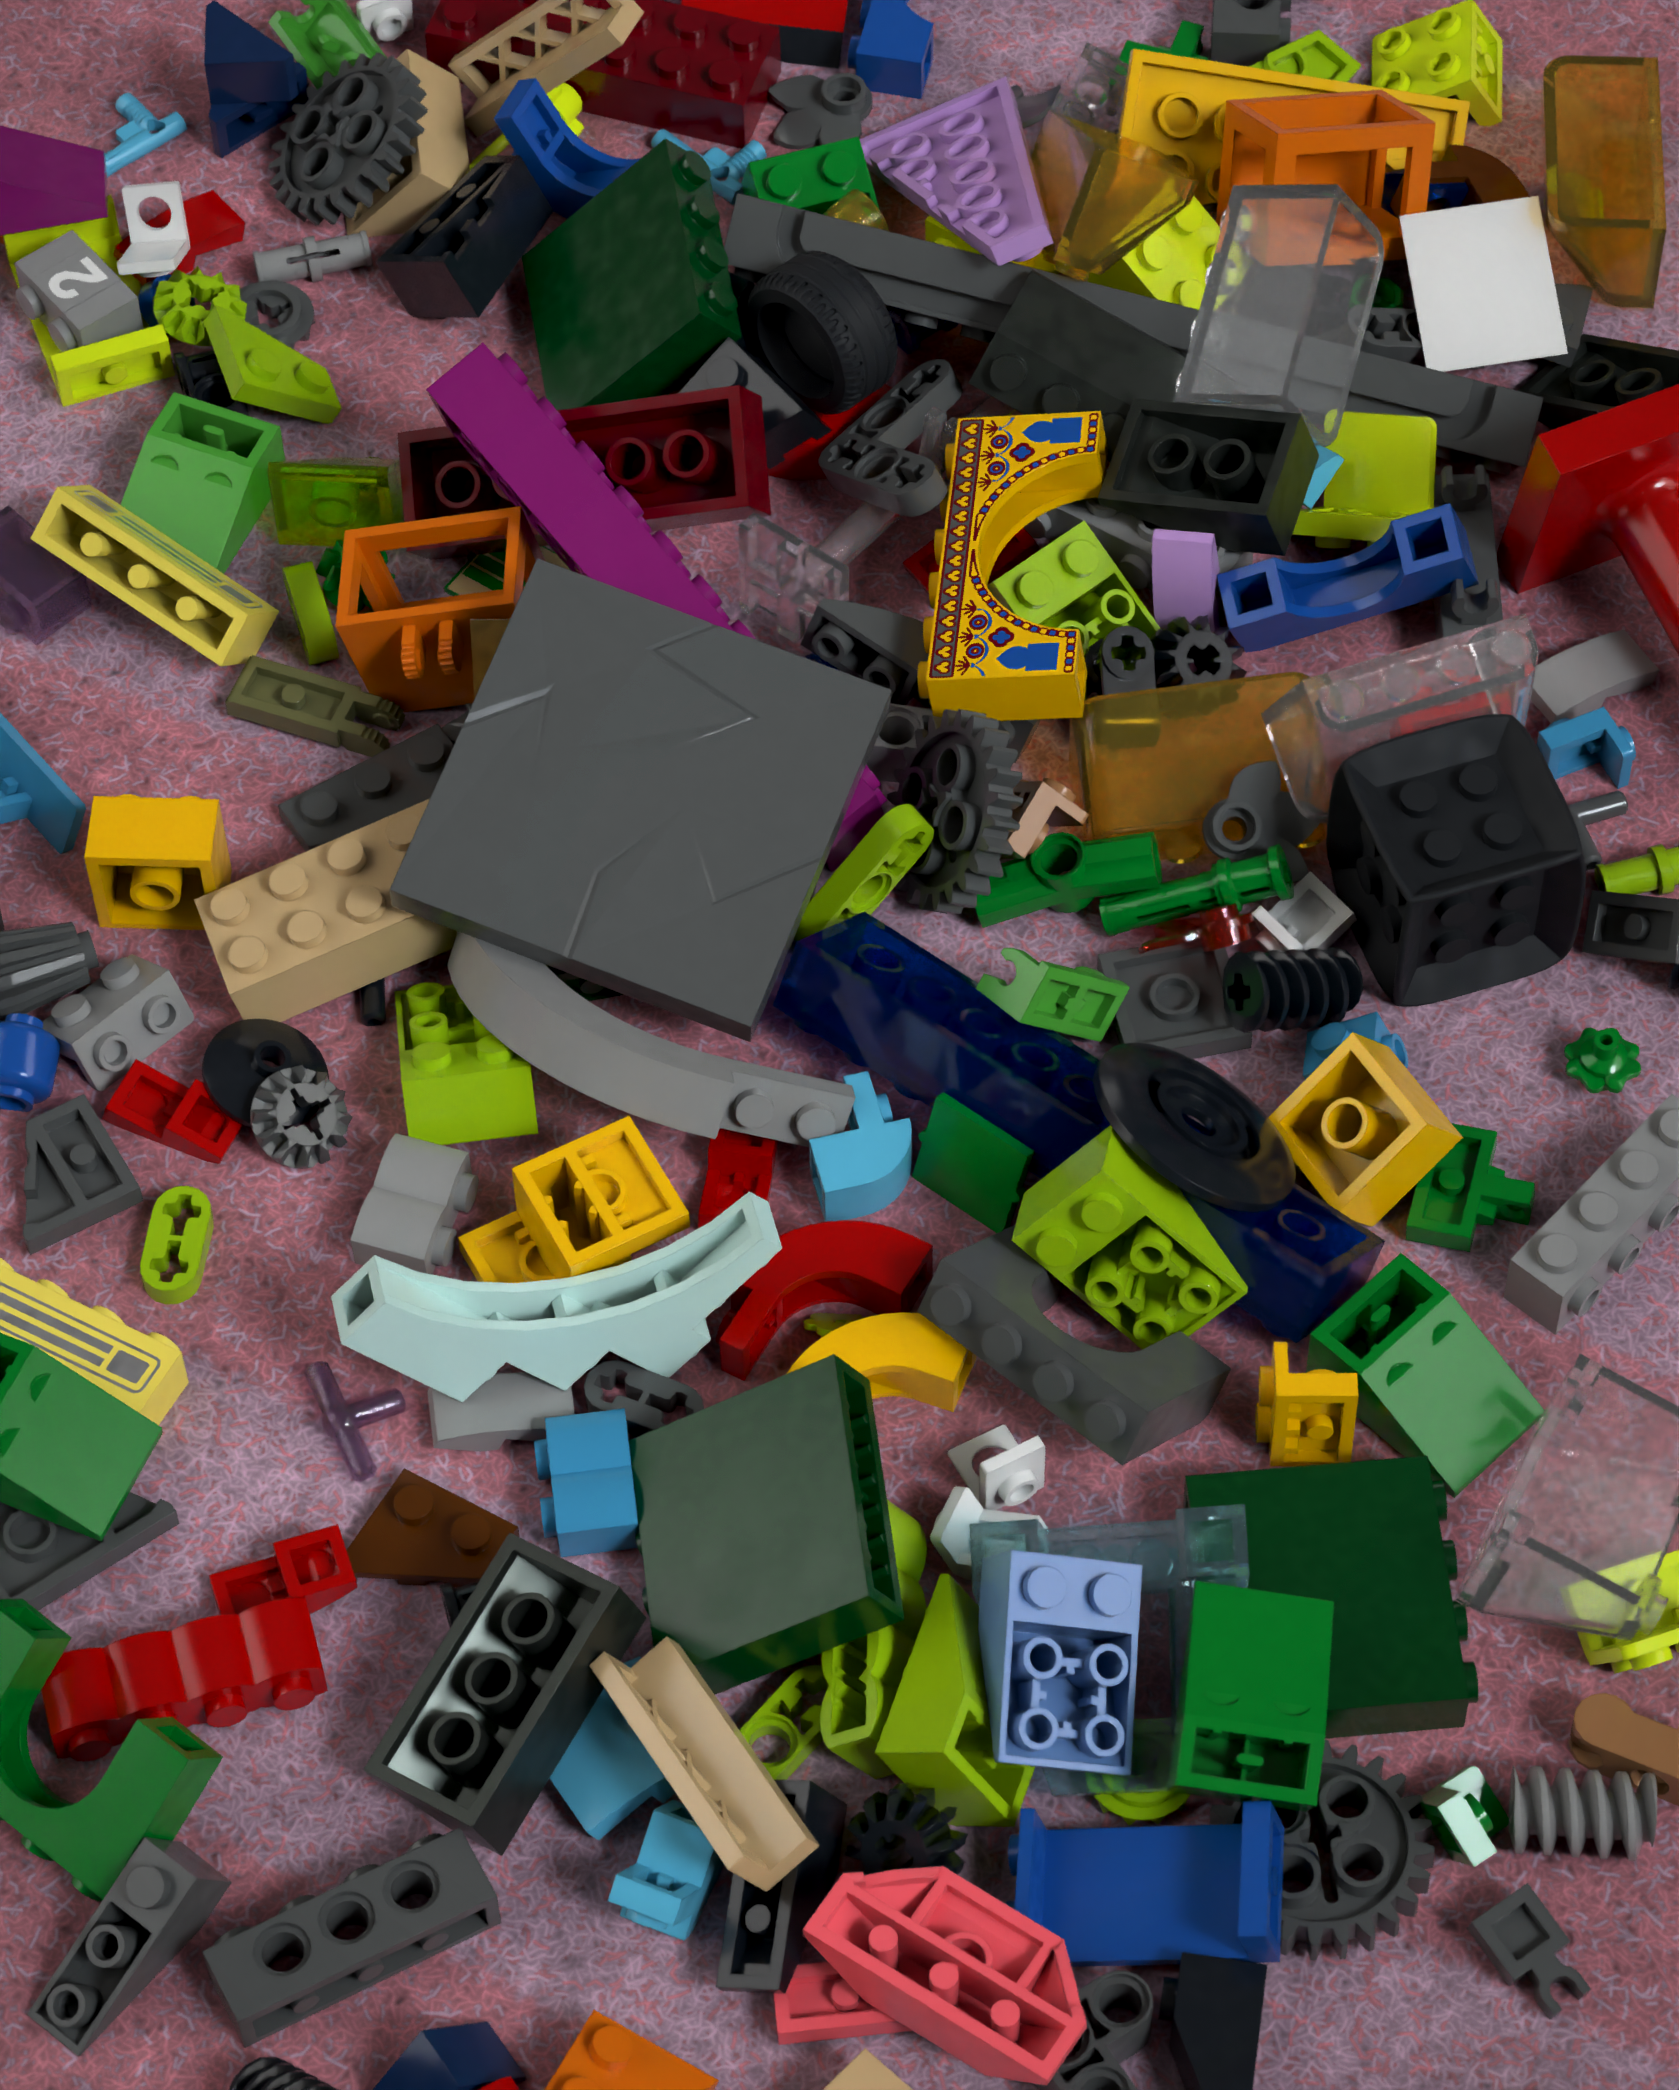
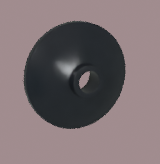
[202,1019,329,1130]

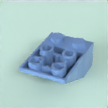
[978,1550,1142,1776]

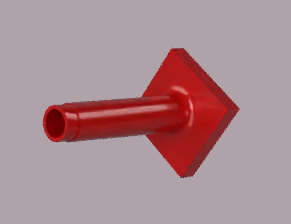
[1497,384,1679,655]

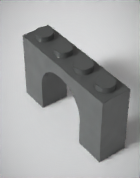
[918,1225,1231,1465]

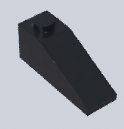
[716,1780,847,1994]
[1158,1952,1268,2090]

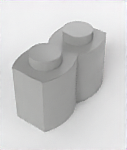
[350,1133,479,1274]

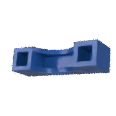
[847,0,933,99]
[1217,503,1479,653]

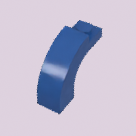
[493,78,641,219]

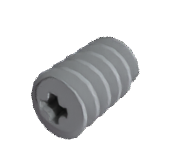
[1509,1765,1657,1861]

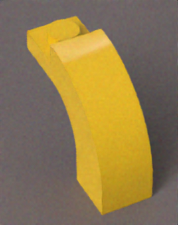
[786,1312,977,1412]

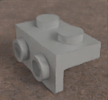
[42,954,194,1091]

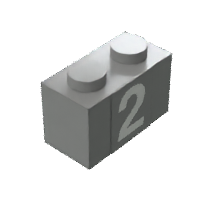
[15,230,144,352]

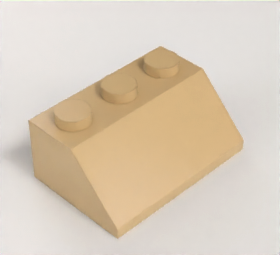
[345,49,470,237]

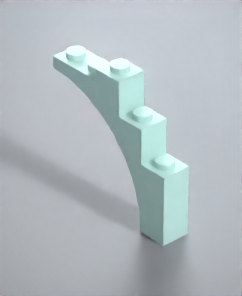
[331,1192,782,1403]

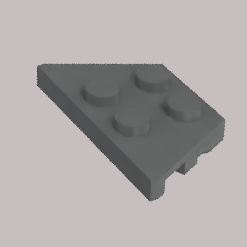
[0,1492,179,1611]

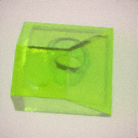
[267,457,403,547]

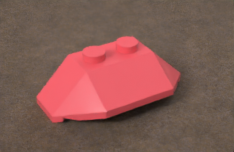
[803,1866,1087,2086]

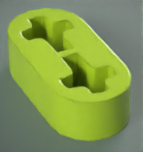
[282,561,339,666]
[140,1186,214,1305]

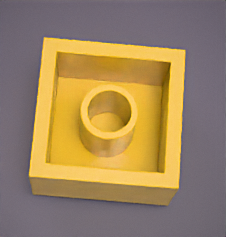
[84,794,232,930]
[1268,1032,1463,1227]

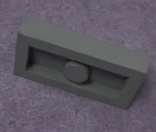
[1582,890,1679,965]

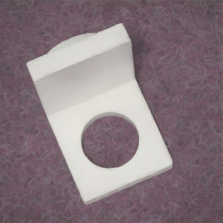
[117,181,191,277]
[948,1425,1046,1510]

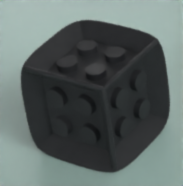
[1326,714,1586,1007]

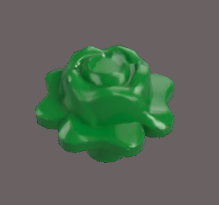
[1564,1028,1641,1093]

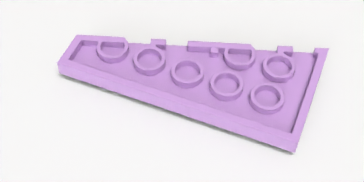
[859,76,1054,266]

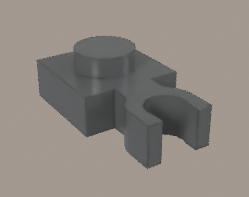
[1467,1883,1591,2020]

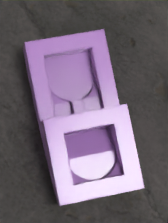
[1152,529,1221,633]

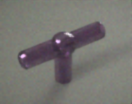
[304,1361,406,1482]

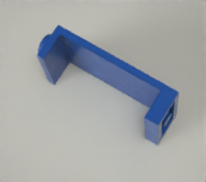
[1006,1801,1284,1967]

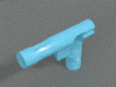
[105,93,187,178]
[651,129,767,205]

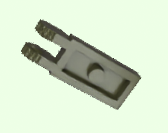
[225,655,406,757]

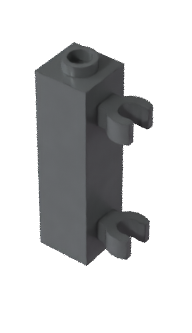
[1433,465,1505,681]

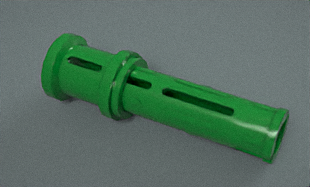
[1099,844,1294,937]

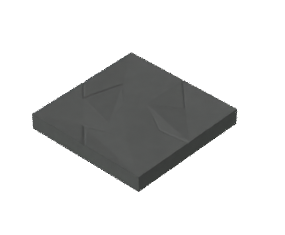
[390,558,892,1042]

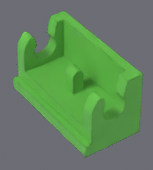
[268,0,388,90]
[976,948,1130,1042]

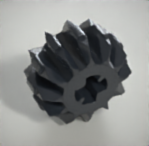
[1149,615,1247,720]
[844,1783,968,1875]

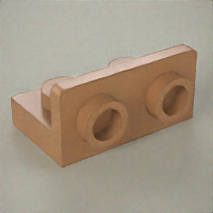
[1000,778,1089,859]

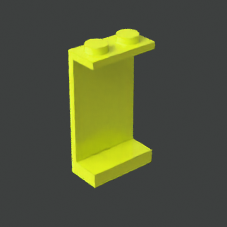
[2,195,175,407]

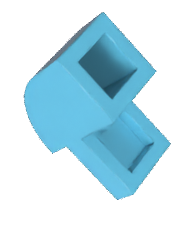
[809,1071,912,1222]
[608,1800,724,1941]

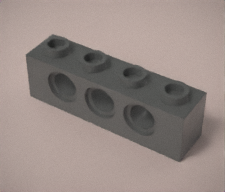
[202,1827,501,2048]

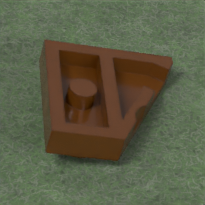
[347,1468,520,1587]

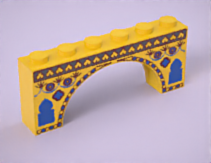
[917,411,1109,721]

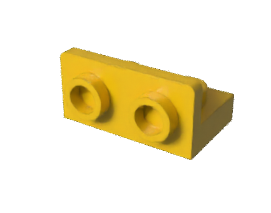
[1255,1342,1358,1466]

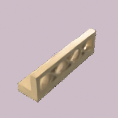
[448,0,644,137]
[589,1636,820,1892]

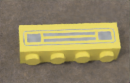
[30,485,279,667]
[0,1258,189,1425]

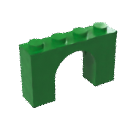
[0,1599,223,1902]

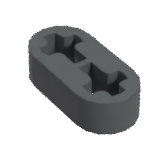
[584,1360,704,1437]

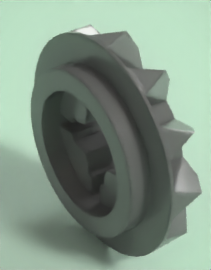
[240,281,315,349]
[250,1065,353,1169]

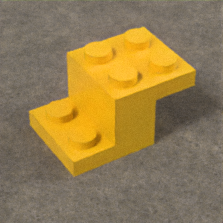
[458,1115,690,1283]

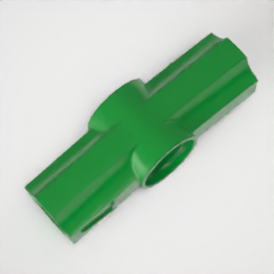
[975,831,1162,928]

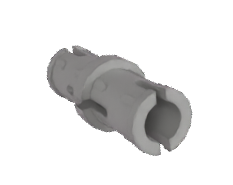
[252,230,373,283]

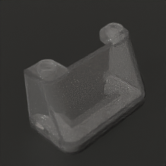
[1455,1354,1679,1641]

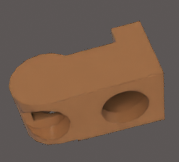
[1568,1693,1679,1806]

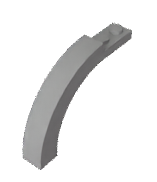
[447,931,856,1147]

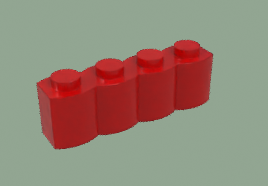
[41,1597,328,1762]

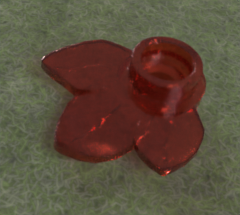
[1138,903,1254,955]

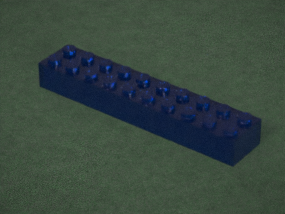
[773,911,1385,1343]

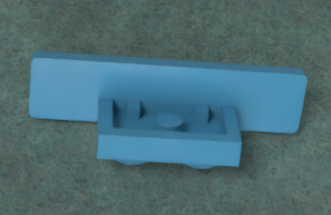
[0,713,86,854]

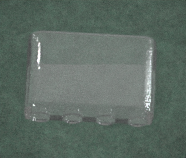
[1174,184,1384,446]
[1261,613,1539,823]

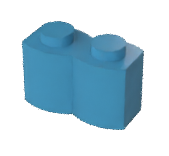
[534,1408,639,1557]

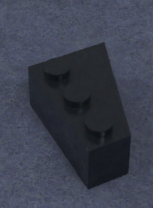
[375,155,554,319]
[679,337,832,469]

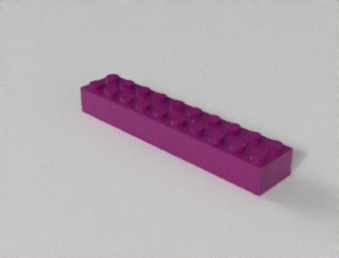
[426,343,887,872]

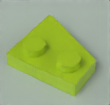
[204,305,342,424]

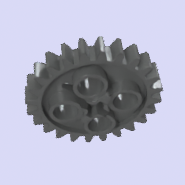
[269,52,428,226]
[887,709,1023,914]
[1210,1740,1435,1961]

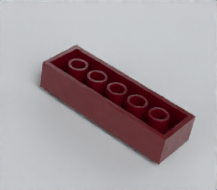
[424,0,781,149]
[397,385,771,560]

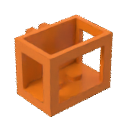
[1216,90,1436,270]
[335,506,546,712]

